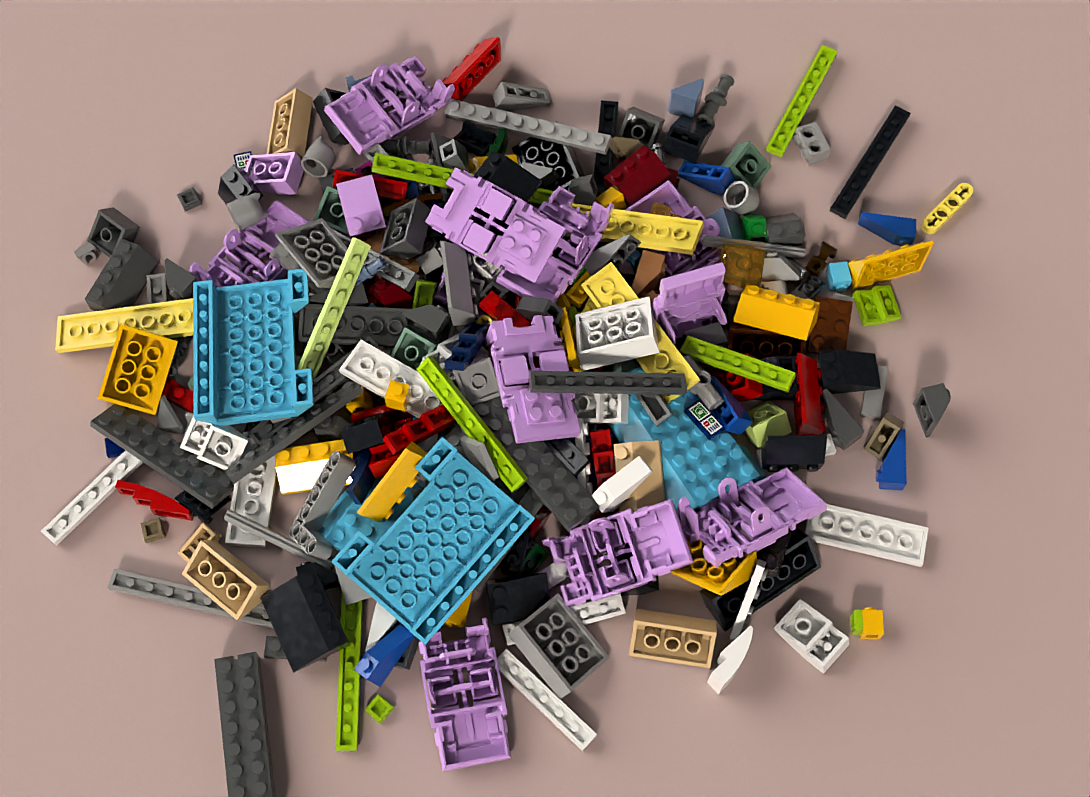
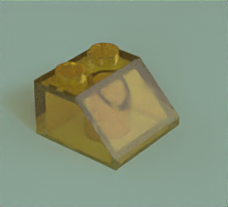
[720,244,766,289]

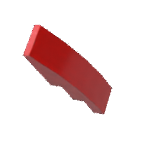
[383,405,457,455]
[589,428,619,513]
[115,480,194,521]

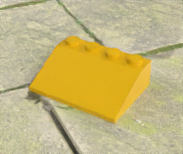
[848,240,934,290]
[97,323,178,415]
[671,536,758,596]

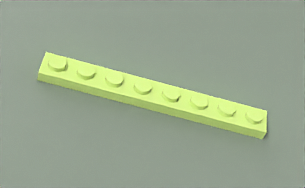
[297,238,371,380]

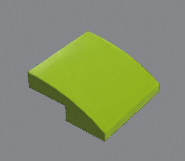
[852,285,902,326]

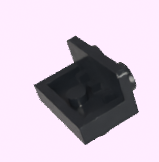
[453,121,496,157]

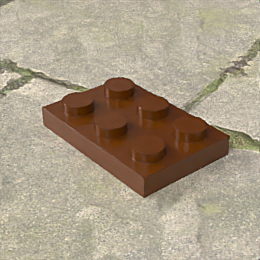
[807,296,853,354]

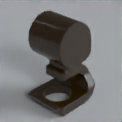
[806,241,838,277]

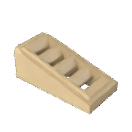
[178,522,222,563]

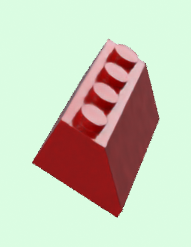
[442,37,501,101]
[793,353,825,436]

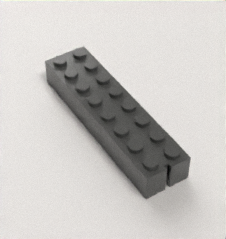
[214,652,276,797]

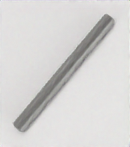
[701,235,805,258]
[224,510,334,571]

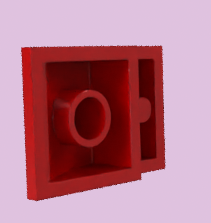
[369,417,413,478]

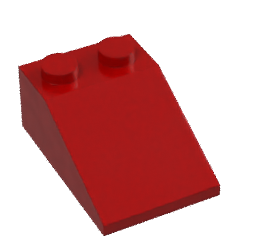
[706,353,763,402]

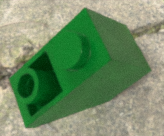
[742,213,767,256]

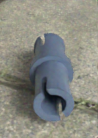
[355,256,387,286]

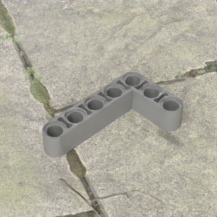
[289,451,355,561]

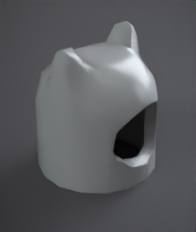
[301,136,336,178]
[724,181,760,216]
[227,193,269,231]

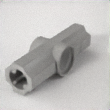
[683,355,724,410]

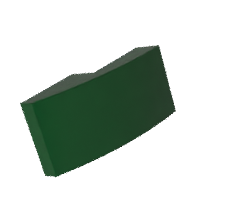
[486,129,509,156]

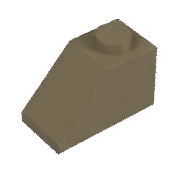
[609,137,645,163]
[864,412,904,459]

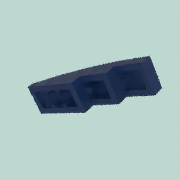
[445,322,490,371]
[346,447,375,505]

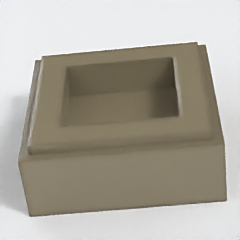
[140,517,166,543]

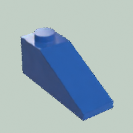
[678,161,735,195]
[858,212,916,246]
[710,376,753,435]
[876,429,907,491]
[354,624,415,687]

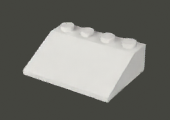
[575,296,659,371]

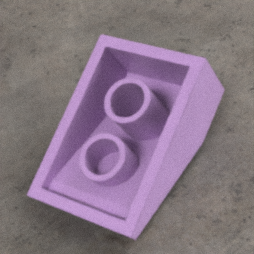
[245,152,304,195]
[336,175,387,238]

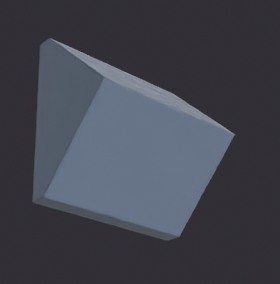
[668,78,704,119]
[706,207,746,248]

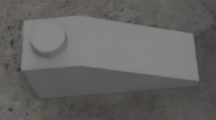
[492,82,551,111]

